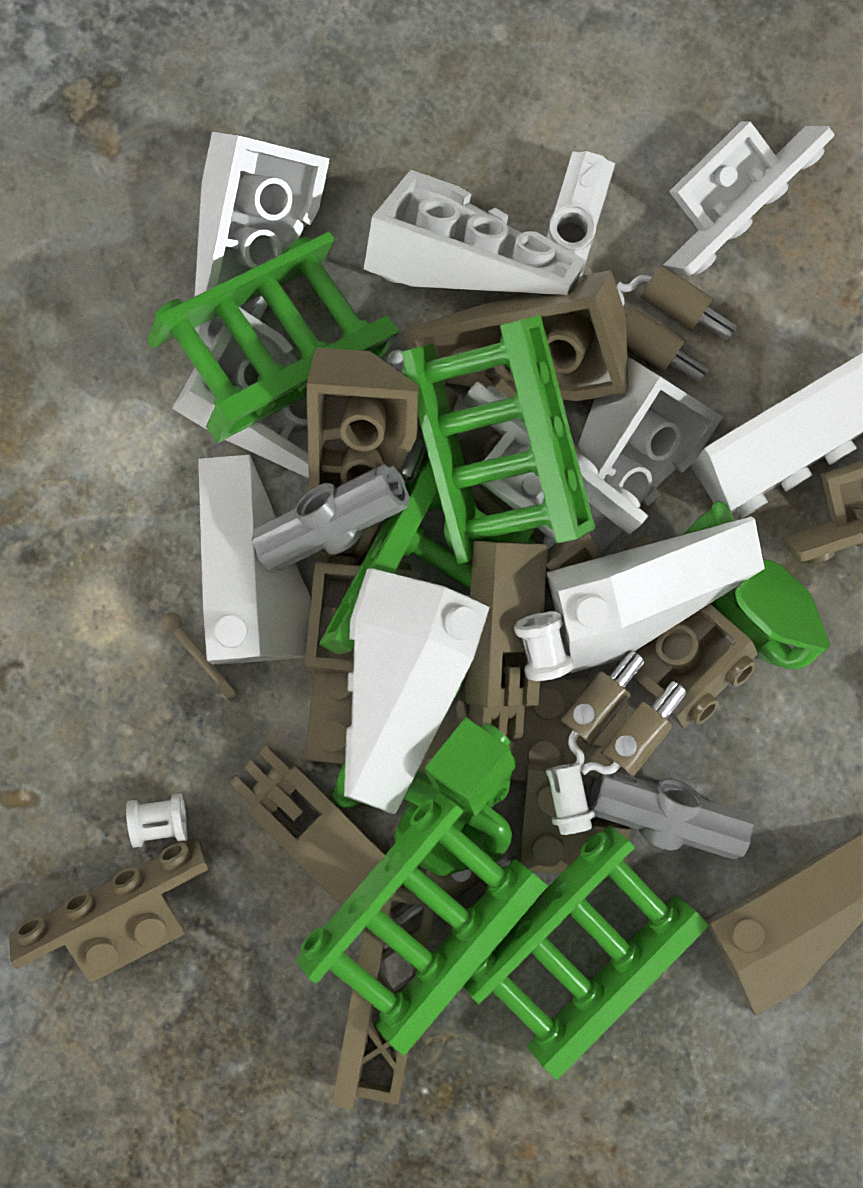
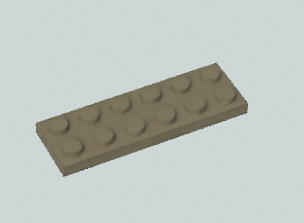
[305,670,630,788]

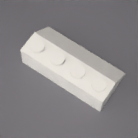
[691,353,863,518]

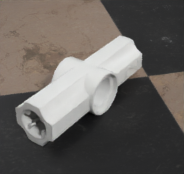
[547,151,615,276]

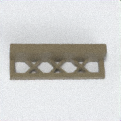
[331,887,434,1110]

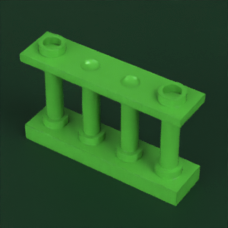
[147,232,399,444]
[401,314,595,564]
[319,456,535,699]
[295,792,548,1056]
[463,825,710,1080]

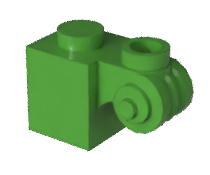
[425,717,517,817]

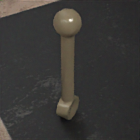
[161,612,238,702]

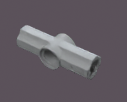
[251,464,410,571]
[587,771,754,860]

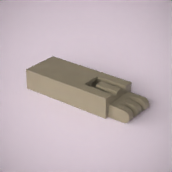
[465,541,547,740]
[229,745,403,906]

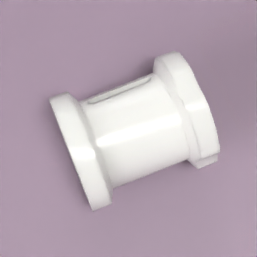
[514,611,573,681]
[126,794,188,848]

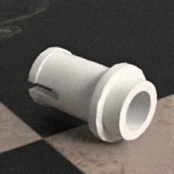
[546,763,595,835]

